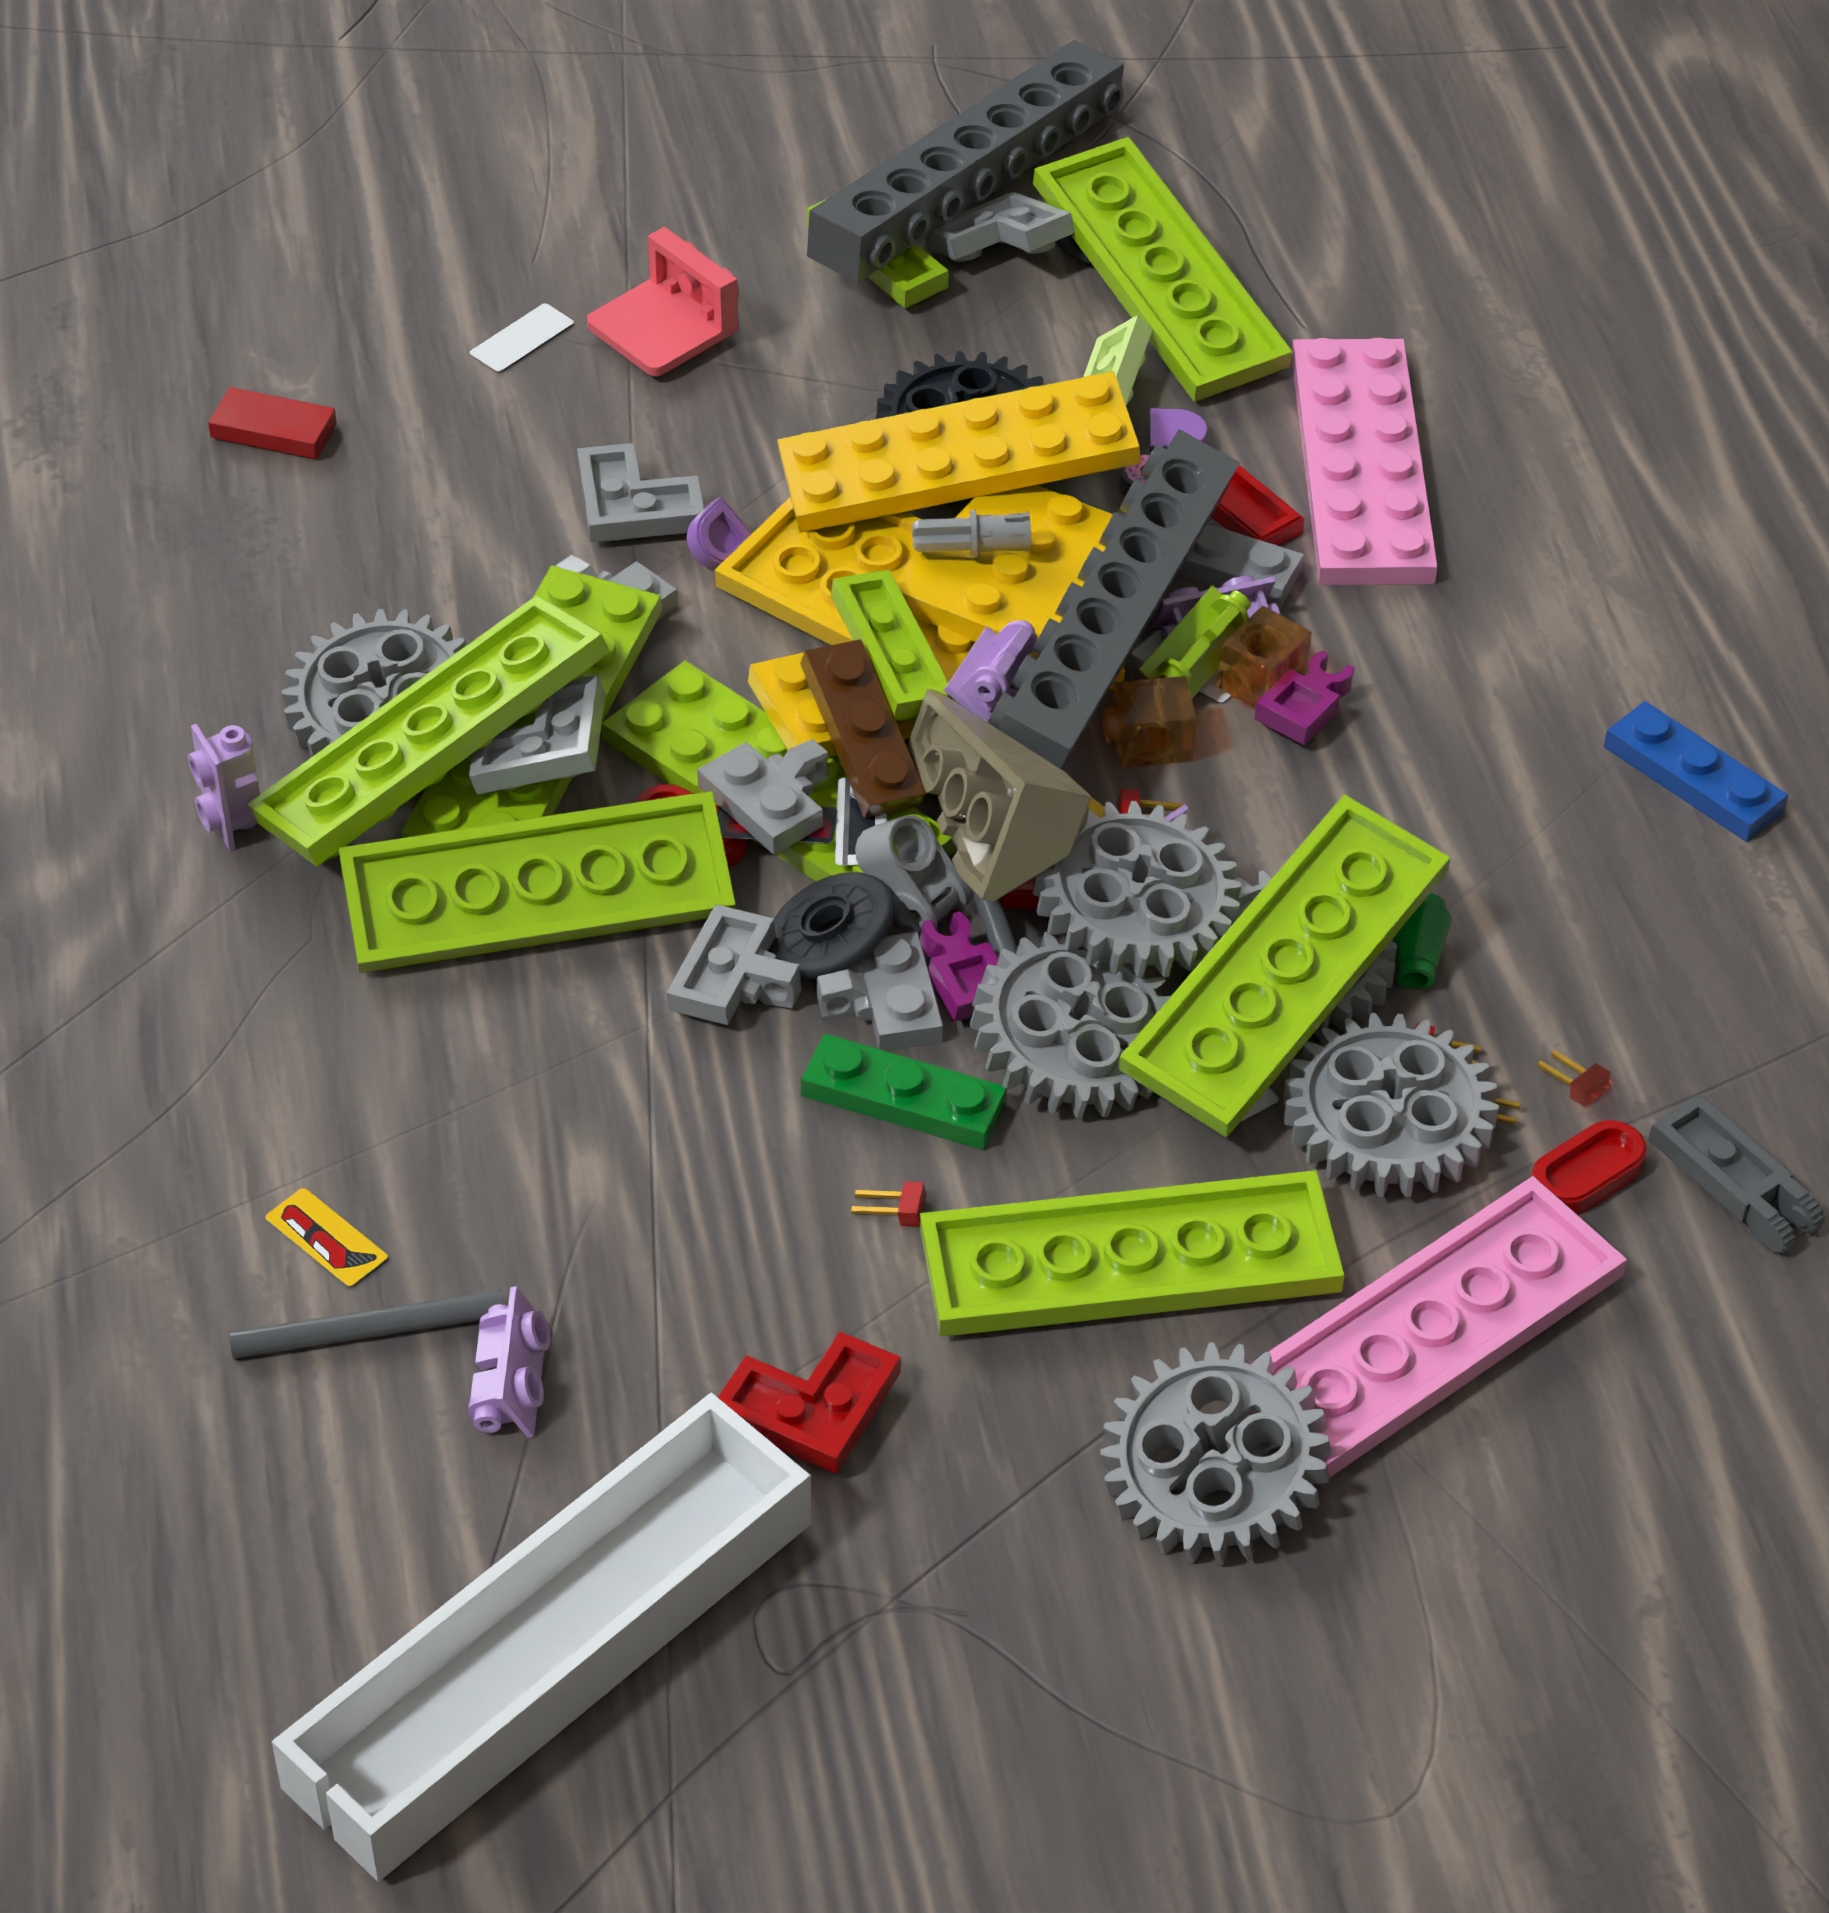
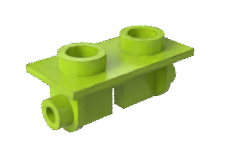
[1138,585,1256,710]

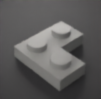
[925,192,1075,262]
[577,443,704,543]
[469,674,605,794]

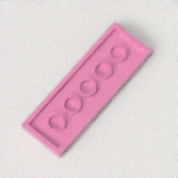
[1292,338,1437,585]
[1250,1176,1627,1477]

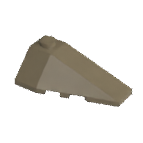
[907,689,1091,902]

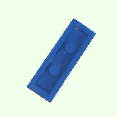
[1604,701,1789,842]

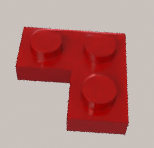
[718,1331,901,1474]

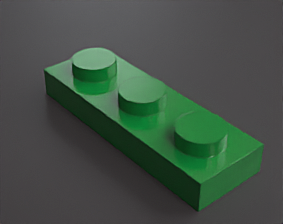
[800,1033,1007,1150]

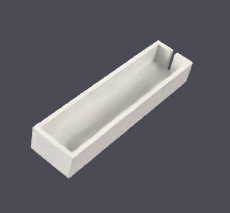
[272,1392,811,1882]

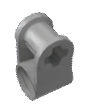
[855,816,972,940]

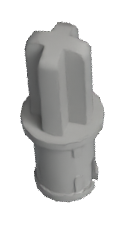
[912,510,1031,558]

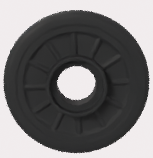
[768,872,895,979]

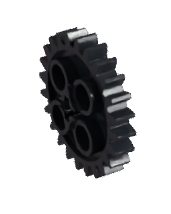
[876,351,1044,419]

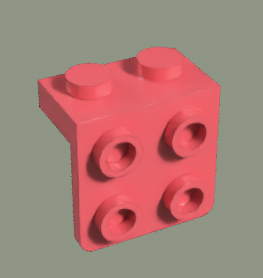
[587,226,739,376]

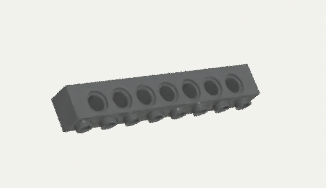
[807,40,1124,283]
[988,429,1240,770]

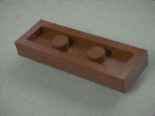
[800,639,926,818]

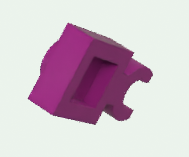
[1254,651,1355,746]
[920,911,998,1022]

